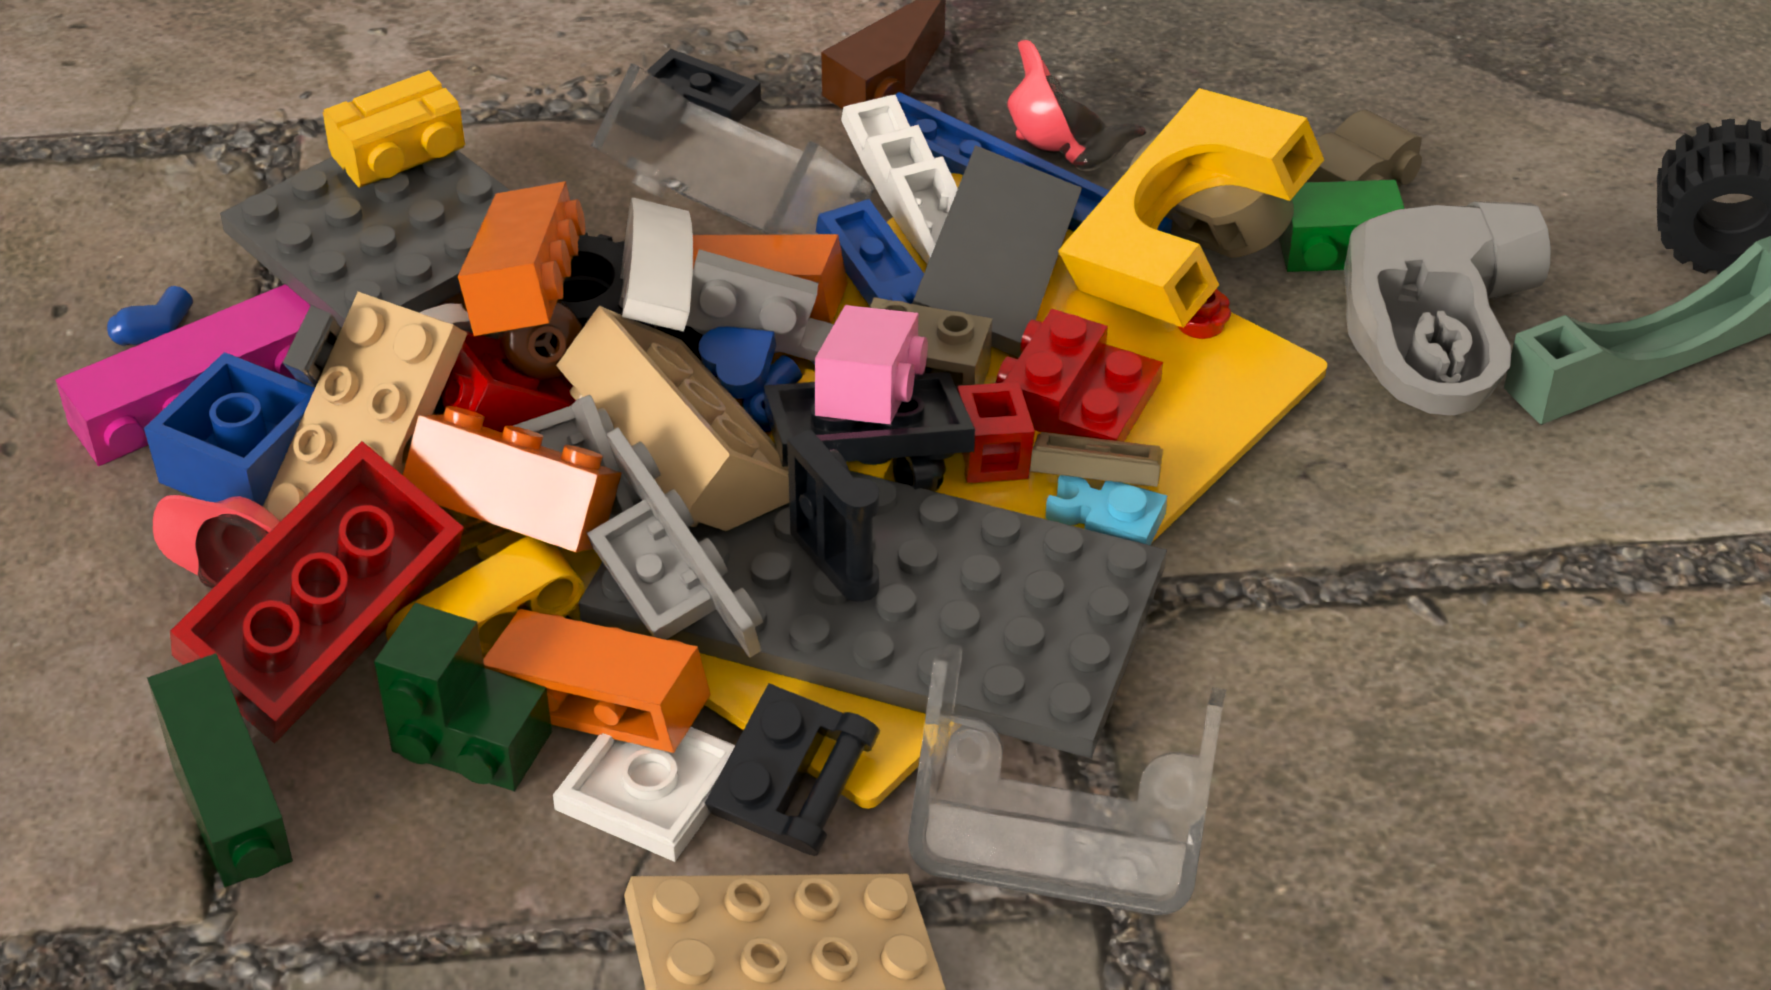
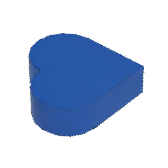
[699,326,777,399]

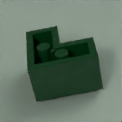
[374,603,552,792]

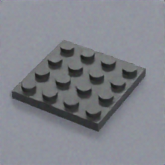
[220,150,510,328]

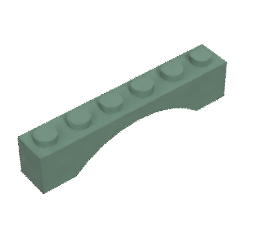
[1504,236,1771,425]

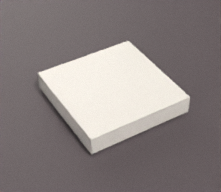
[553,727,735,862]

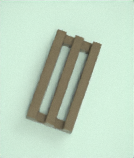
[1030,432,1163,487]

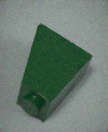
[147,653,293,888]

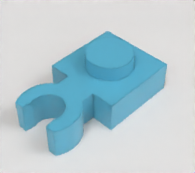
[1045,475,1168,545]

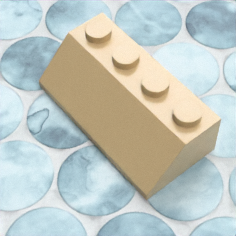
[556,306,789,531]

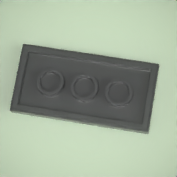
[912,145,1082,358]

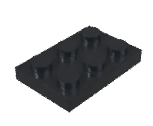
[764,372,975,467]

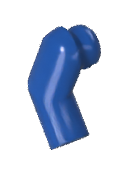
[107,286,193,346]
[742,355,802,432]

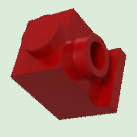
[957,382,1035,483]

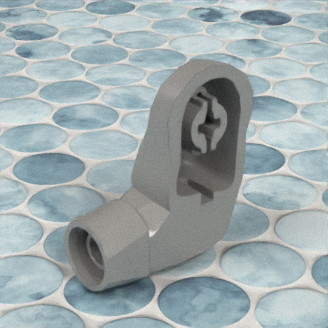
[1344,201,1551,416]

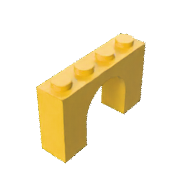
[1058,88,1325,328]

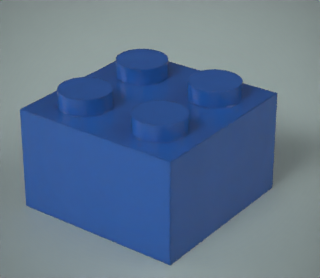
[144,352,315,506]

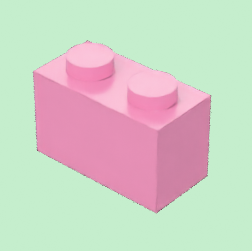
[815,305,928,425]

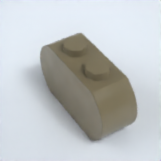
[1129,136,1294,258]

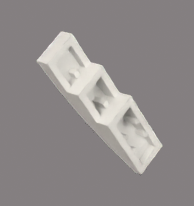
[841,94,958,265]
[620,198,693,331]

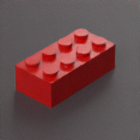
[170,441,464,744]

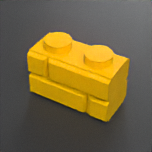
[323,70,465,188]

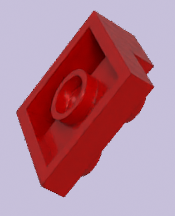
[996,309,1163,442]
[440,330,576,433]

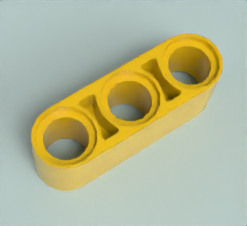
[386,536,585,659]

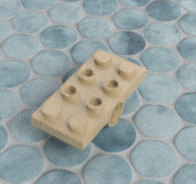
[263,292,468,521]
[624,874,946,990]

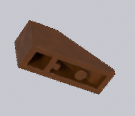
[821,0,946,109]

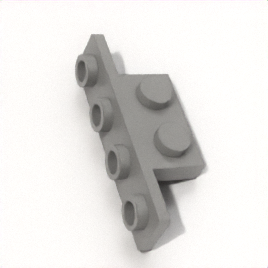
[619,249,834,365]
[587,427,763,658]

